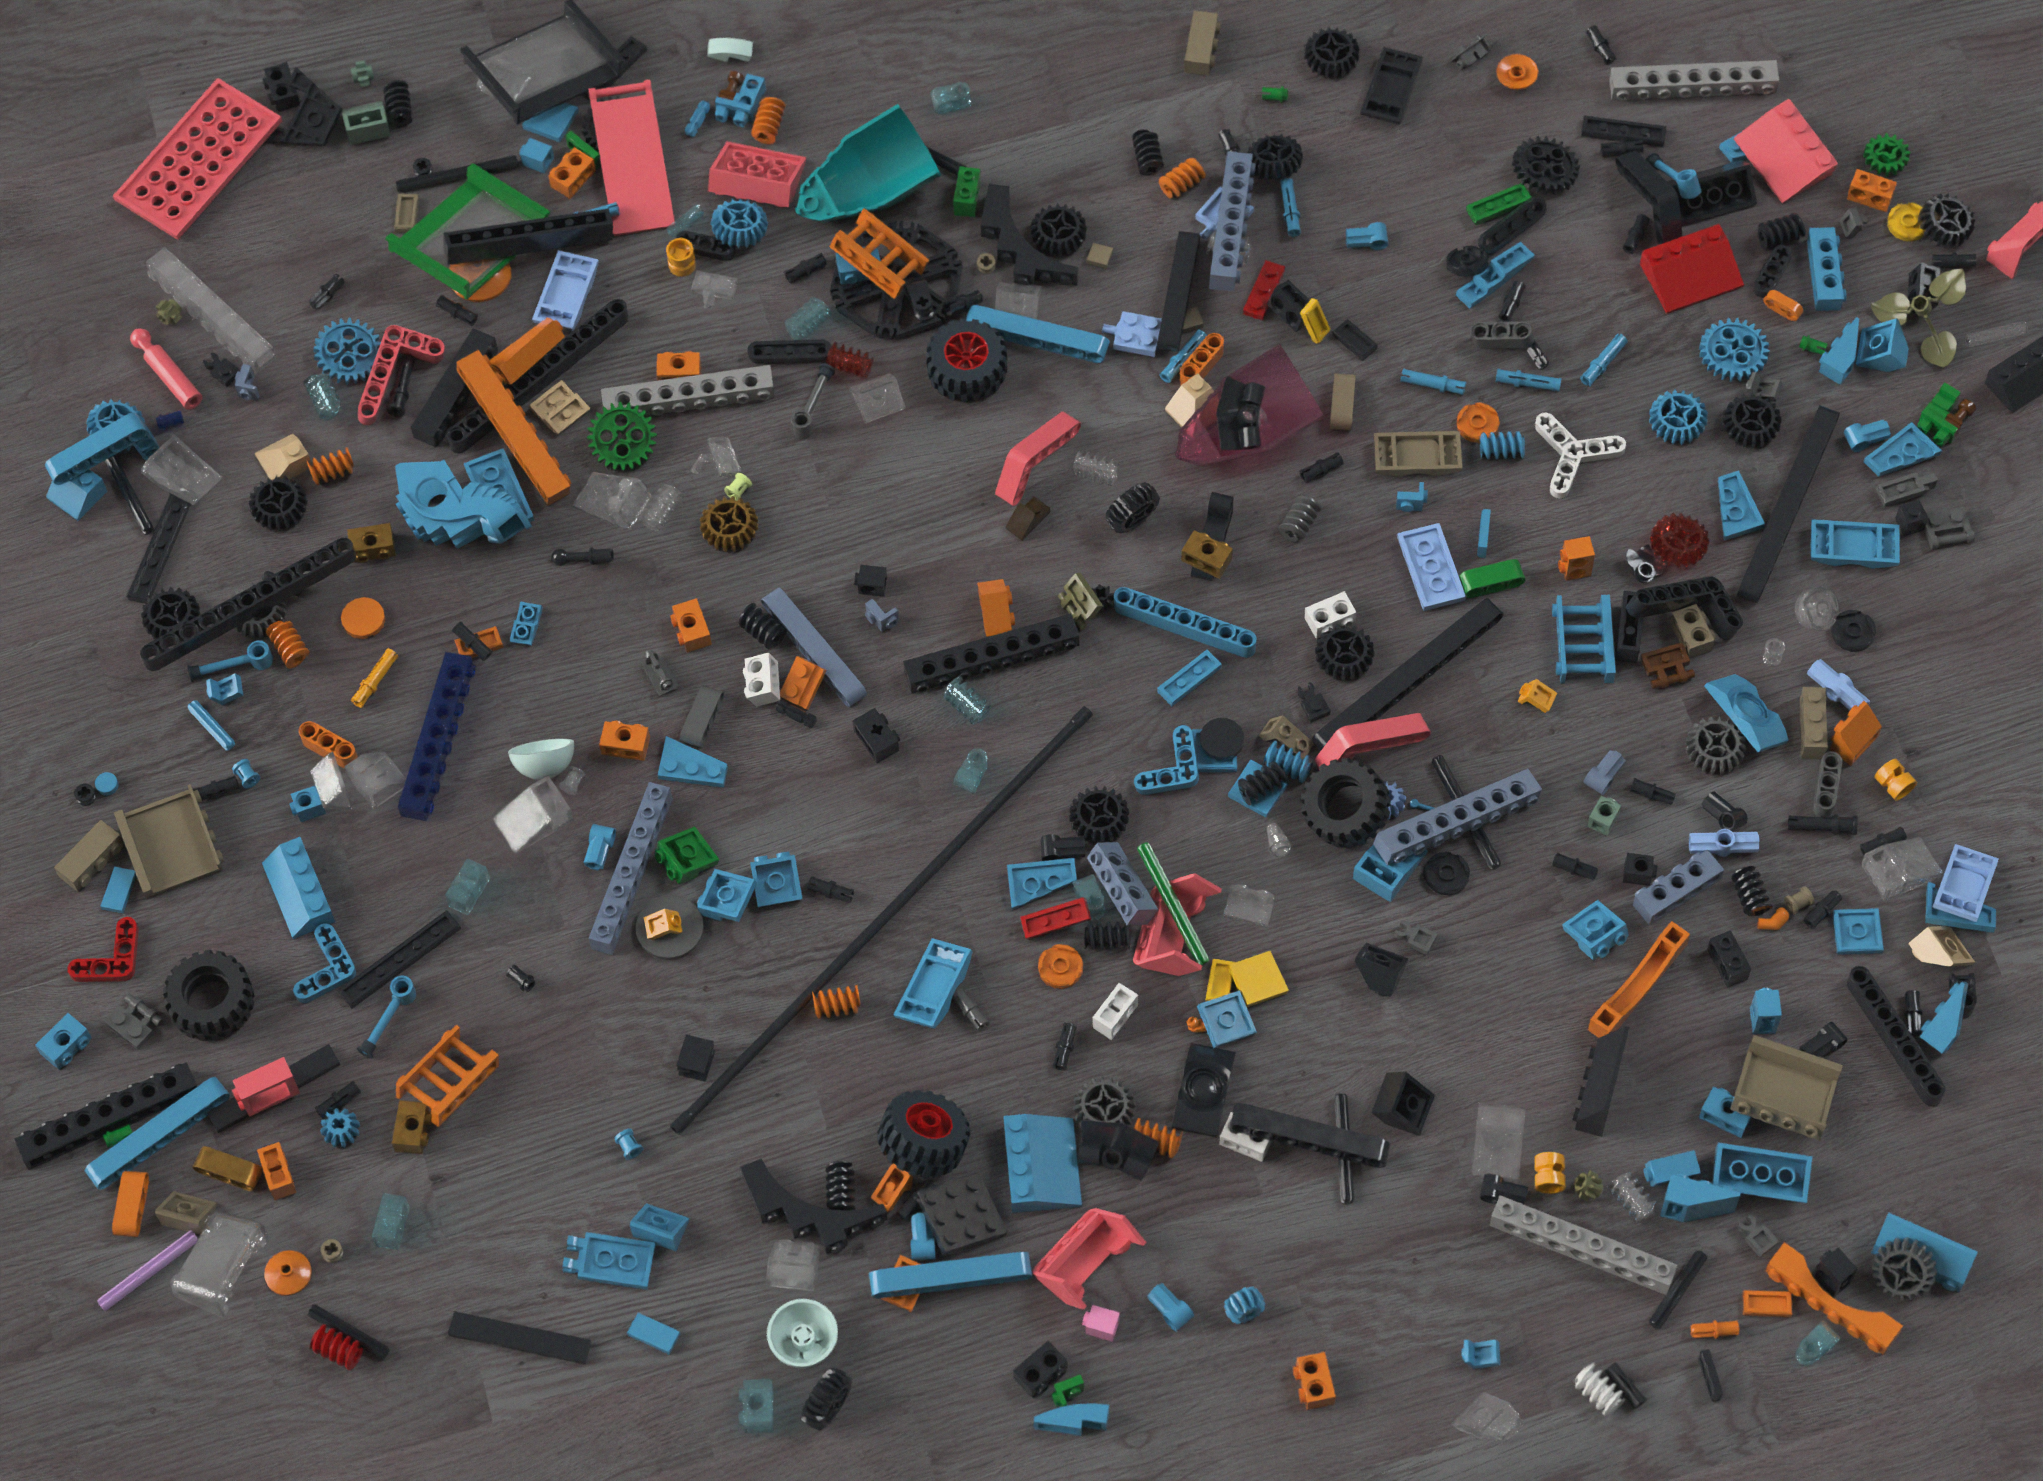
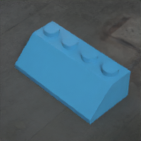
[262,837,335,939]
[1712,1143,1812,1203]
[1871,1213,1978,1292]

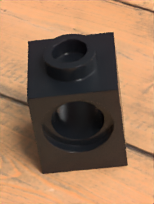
[854,565,888,597]
[1623,853,1657,886]

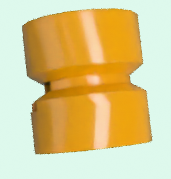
[666,238,696,277]
[1874,758,1918,801]
[1534,1152,1566,1194]

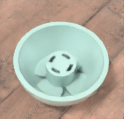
[508,739,574,780]
[767,1299,838,1368]

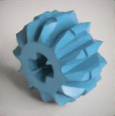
[320,1108,360,1148]
[1224,1287,1266,1324]

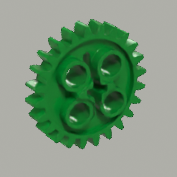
[587,402,657,472]

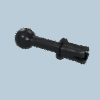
[551,547,614,566]

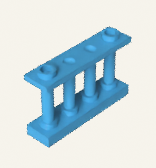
[1552,595,1616,684]

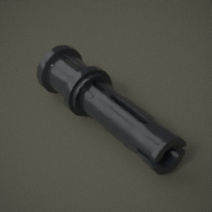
[386,355,415,417]
[1788,814,1858,835]

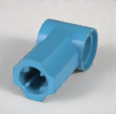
[1346,222,1388,250]
[1843,420,1891,452]
[584,824,616,870]
[911,1213,936,1261]
[1147,1283,1194,1331]

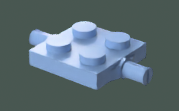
[1195,187,1254,240]
[1102,311,1162,357]

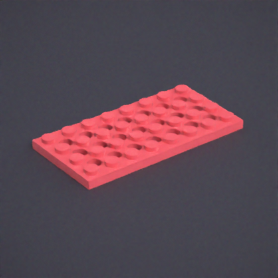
[113,78,282,240]

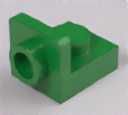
[1051,1374,1084,1407]

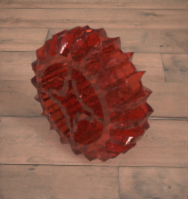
[1650,512,1710,568]

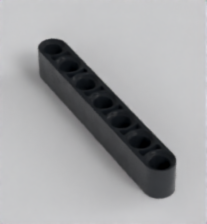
[1157,231,1200,352]
[1847,966,1946,1107]
[1230,1103,1390,1168]

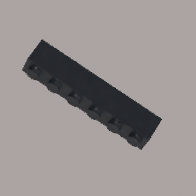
[411,328,498,447]

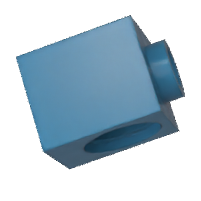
[289,785,326,822]

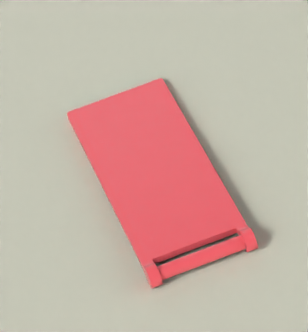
[589,79,675,236]

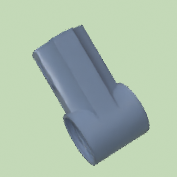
[1584,750,1626,795]

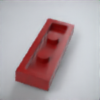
[1243,260,1285,321]
[1020,897,1091,939]

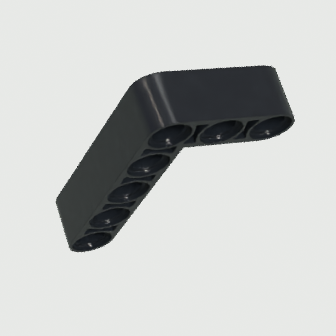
[1615,150,1683,245]
[1626,576,1743,640]

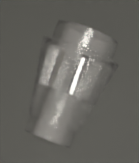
[1266,823,1291,857]

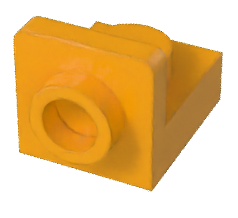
[1518,679,1557,713]
[644,909,682,940]

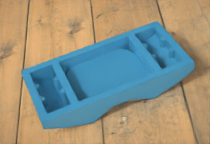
[1811,519,1900,569]
[1704,674,1789,752]
[893,938,972,1029]

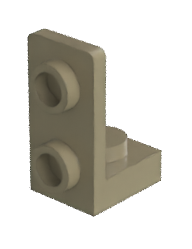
[1259,715,1314,759]

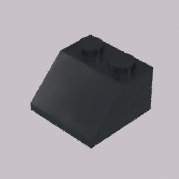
[1371,1072,1435,1135]

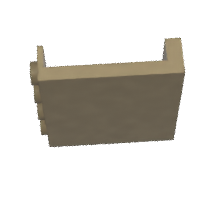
[114,784,225,899]
[1730,1035,1843,1140]

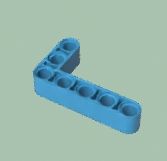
[45,413,161,485]

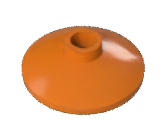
[1496,54,1538,90]
[264,1250,312,1296]

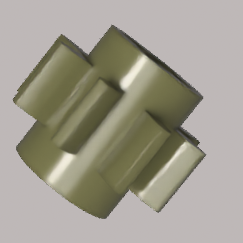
[156,299,182,325]
[1574,1171,1603,1201]

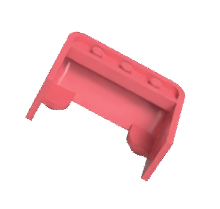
[1133,873,1222,976]
[1032,1208,1147,1310]

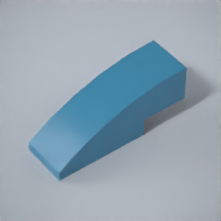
[1034,1404,1109,1436]

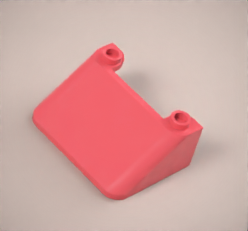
[1986,201,2043,279]

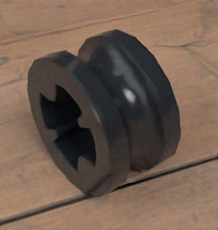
[413,158,433,176]
[74,783,96,806]

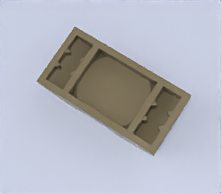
[1374,431,1462,477]

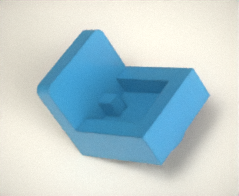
[1396,482,1428,512]
[206,674,243,705]
[1462,1339,1500,1369]

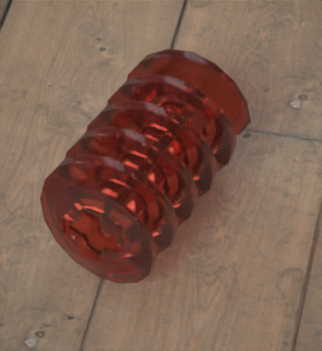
[826,341,874,379]

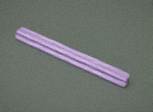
[98,1231,198,1311]

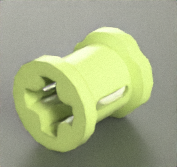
[724,472,752,501]

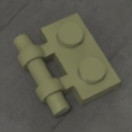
[1058,573,1103,630]

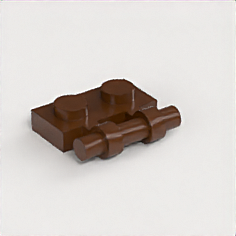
[1640,642,1695,689]

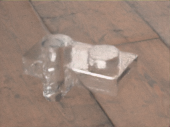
[691,270,738,309]
[691,437,741,477]

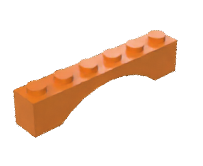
[1588,921,1690,1038]
[1765,1242,1903,1355]

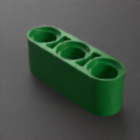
[1459,559,1526,598]

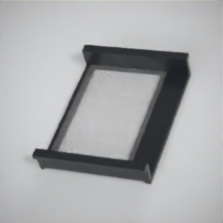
[460,0,625,125]

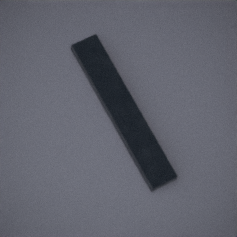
[127,487,195,604]
[337,910,461,1009]
[207,1044,341,1133]
[448,1311,591,1364]

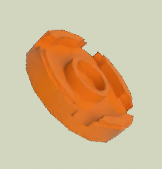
[1457,403,1500,443]
[341,597,386,639]
[1038,944,1083,989]

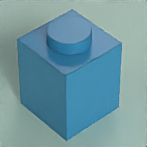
[520,138,554,174]

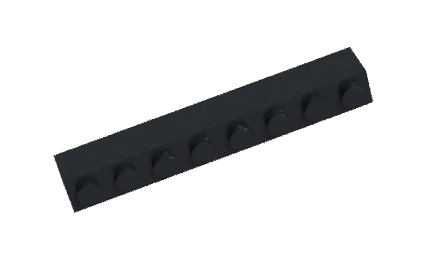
[443,208,613,265]

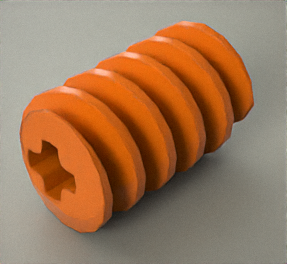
[751,97,786,145]
[1159,158,1206,198]
[306,447,354,485]
[266,621,309,669]
[812,985,861,1019]
[1134,1118,1183,1158]

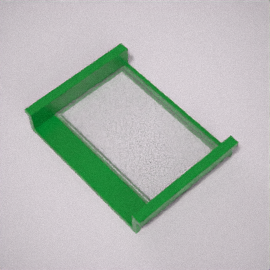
[386,163,550,300]

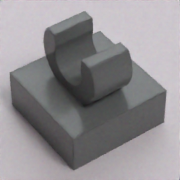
[1839,208,1868,238]

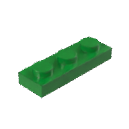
[1466,183,1532,225]

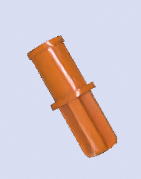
[1691,1320,1739,1339]

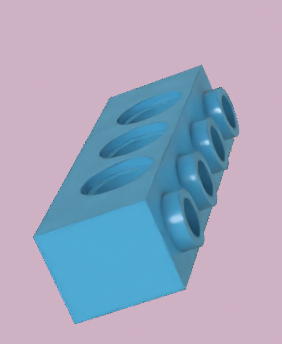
[1807,227,1847,311]

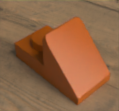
[870,1164,913,1212]

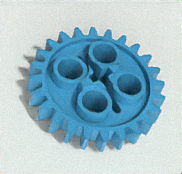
[314,318,383,385]
[1699,318,1770,382]

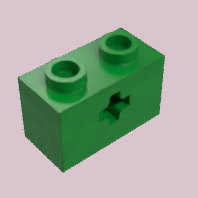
[953,167,981,217]

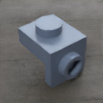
[235,364,259,400]
[865,599,899,632]

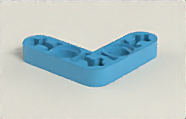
[1134,725,1199,795]
[293,923,356,1003]

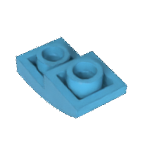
[510,602,543,646]

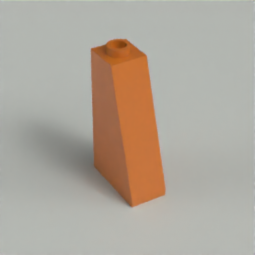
[490,317,565,384]

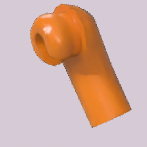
[1758,908,1789,930]
[1187,1017,1206,1033]

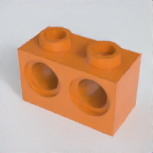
[549,147,596,199]
[1847,169,1897,212]
[1558,536,1595,581]
[257,1142,297,1200]
[1293,1352,1336,1410]

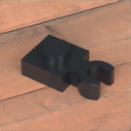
[203,352,240,388]
[1297,682,1331,723]

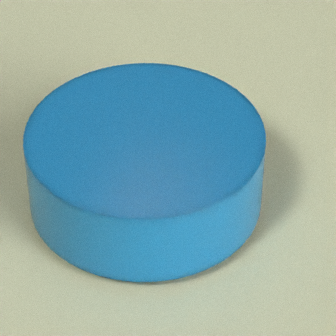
[95,772,119,796]

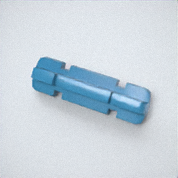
[684,100,710,137]

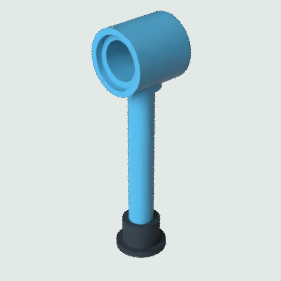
[1646,153,1701,199]
[187,640,273,682]
[357,976,416,1058]

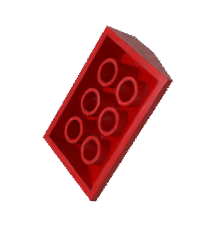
[1640,224,1744,314]

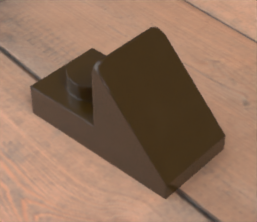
[1006,496,1050,541]

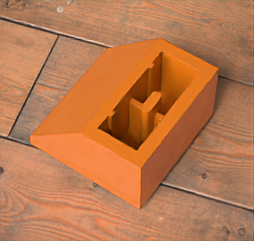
[1830,701,1882,766]

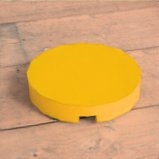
[1887,202,1925,241]

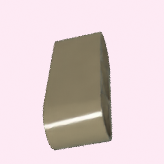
[1330,373,1356,431]

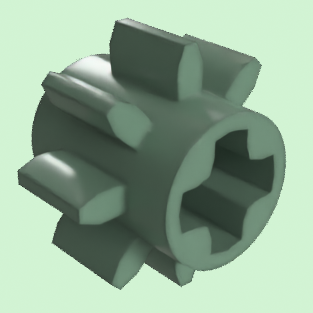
[351,60,374,87]

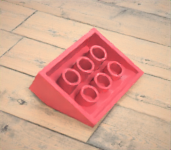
[1734,99,1838,204]
[708,142,806,207]

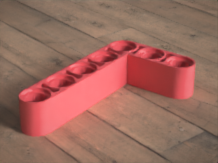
[357,325,445,426]
[995,411,1081,506]
[1314,713,1431,771]

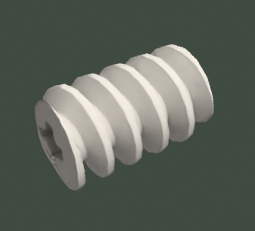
[1574,1363,1625,1417]

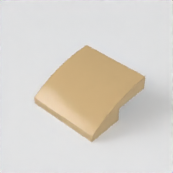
[529,380,590,435]

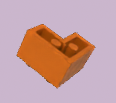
[977,579,1015,637]

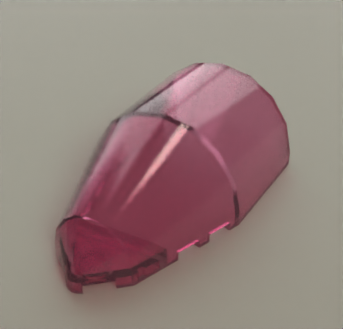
[1175,344,1325,467]

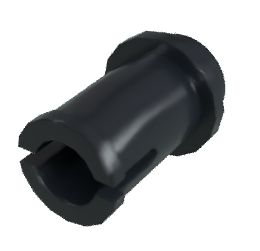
[506,965,536,992]

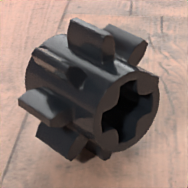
[1092,584,1114,613]

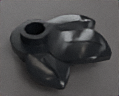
[1626,544,1667,583]

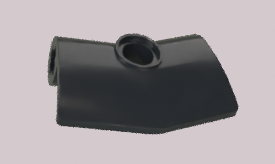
[1216,376,1266,451]
[1078,1120,1159,1181]

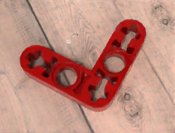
[67,917,139,982]

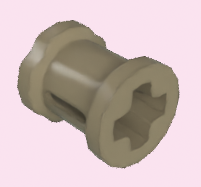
[1784,886,1815,915]

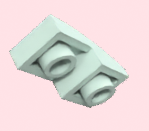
[707,38,752,62]

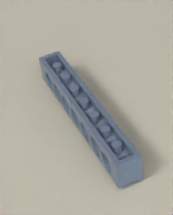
[1209,151,1256,292]
[1373,769,1542,865]
[589,782,673,955]

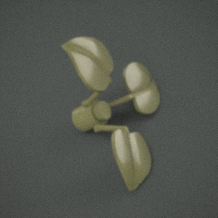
[1871,269,1966,368]

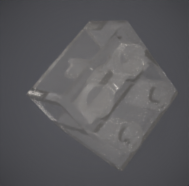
[766,1239,822,1291]

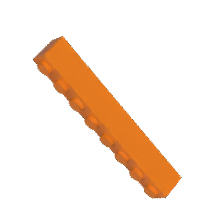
[457,350,571,506]

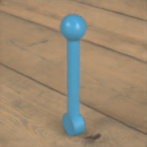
[1410,799,1434,811]

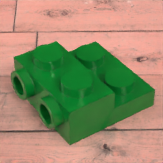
[654,826,719,885]

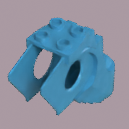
[395,460,532,549]

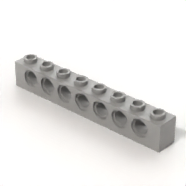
[1609,60,1779,101]
[601,365,775,422]
[1489,1196,1678,1295]

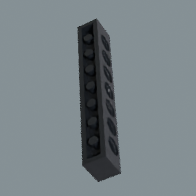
[903,613,1080,693]
[14,1062,198,1170]

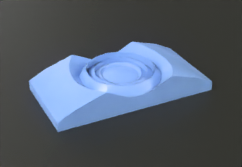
[532,251,599,331]
[1933,844,1999,922]

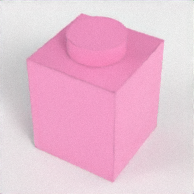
[1082,1305,1120,1342]

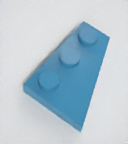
[1864,422,1942,477]
[1718,471,1765,541]
[1925,882,1996,933]

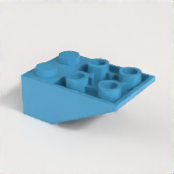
[1353,841,1428,903]
[1660,1174,1741,1222]

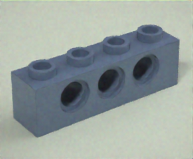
[1087,842,1158,925]
[1633,849,1724,926]

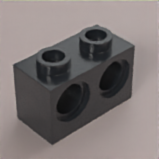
[262,62,300,112]
[1907,263,1940,313]
[1267,280,1310,332]
[1707,930,1751,988]
[1013,1340,1068,1398]

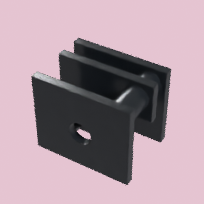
[676,1034,716,1082]

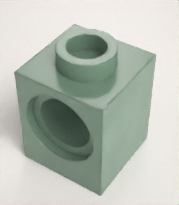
[1587,796,1621,836]

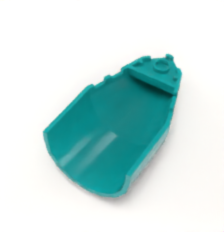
[795,104,941,224]

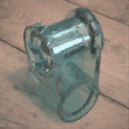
[930,82,971,114]
[953,748,988,794]
[1072,874,1105,920]
[1796,1321,1841,1366]

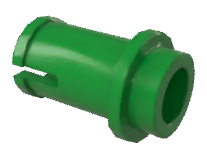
[1262,86,1288,103]
[1799,335,1828,356]
[103,1124,132,1148]

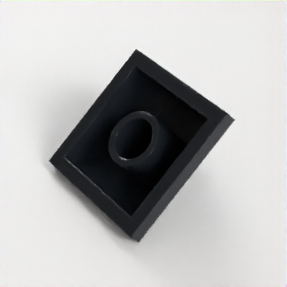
[1355,943,1408,997]

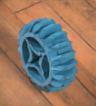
[711,198,768,249]
[1649,389,1708,445]
[86,399,145,452]

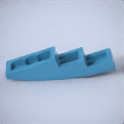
[1456,242,1535,309]

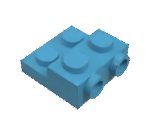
[750,852,802,907]
[697,869,757,922]
[1562,900,1629,960]

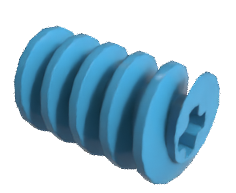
[1480,431,1525,460]
[1263,740,1313,783]

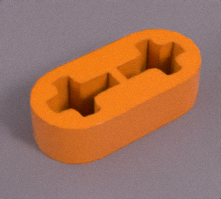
[1763,290,1804,321]

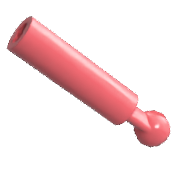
[130,328,203,410]

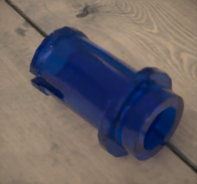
[155,410,184,430]

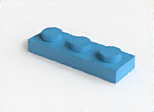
[1157,650,1222,706]

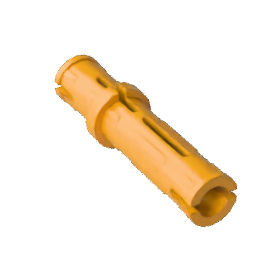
[351,648,398,708]

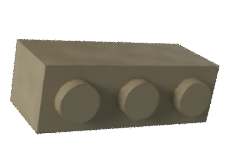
[1184,11,1221,76]
[1799,687,1828,759]
[54,820,124,892]

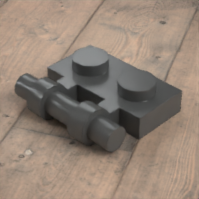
[104,993,164,1050]

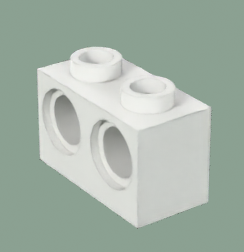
[1305,591,1356,639]
[743,653,780,707]
[1093,983,1138,1040]
[1220,1112,1272,1162]

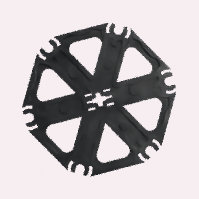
[830,221,963,340]

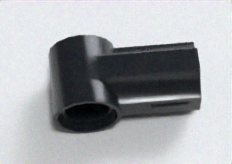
[1701,791,1748,831]
[1040,834,1085,861]
[1799,1022,1848,1058]
[1479,1174,1529,1205]

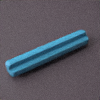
[188,700,235,751]

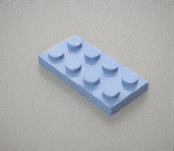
[1397,523,1466,611]

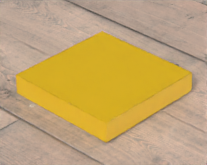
[1228,951,1289,1007]

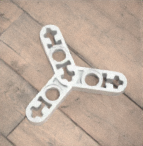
[1535,413,1626,498]

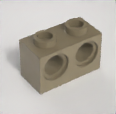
[1670,604,1716,658]

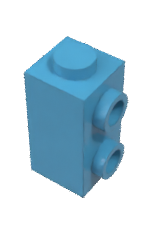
[1644,1150,1701,1187]

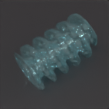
[785,297,832,340]
[304,373,343,421]
[944,676,991,724]

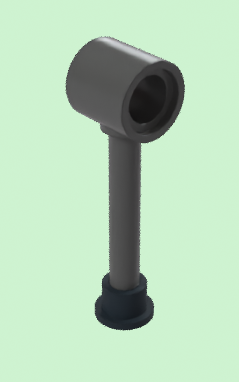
[791,364,835,439]

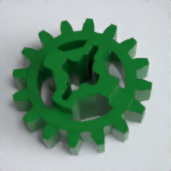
[1863,133,1910,176]

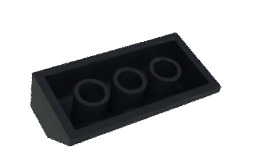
[1667,160,1757,226]
[1984,336,2043,414]

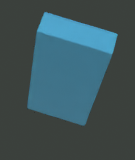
[1477,509,1491,558]
[101,866,137,914]
[627,1313,680,1355]

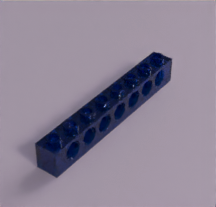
[398,652,476,821]

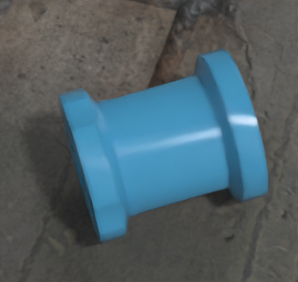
[232,759,260,789]
[614,1129,643,1160]

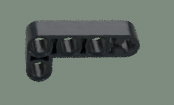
[1191,492,1234,581]

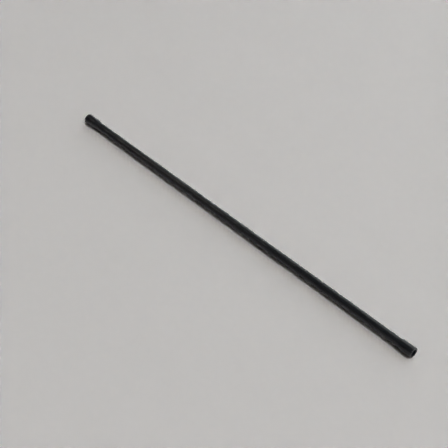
[670,706,1093,1135]

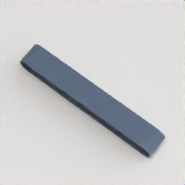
[761,587,867,708]

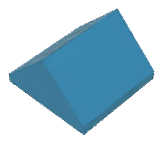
[630,1203,689,1251]

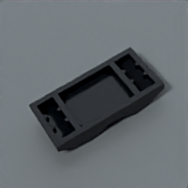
[1360,47,1423,125]
[1172,1043,1236,1138]

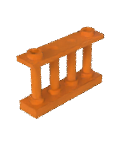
[830,208,929,299]
[396,1025,499,1127]

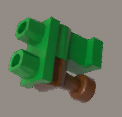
[1917,382,1976,447]

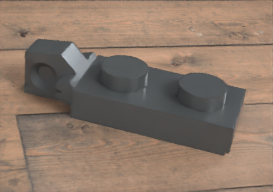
[1876,472,1938,507]

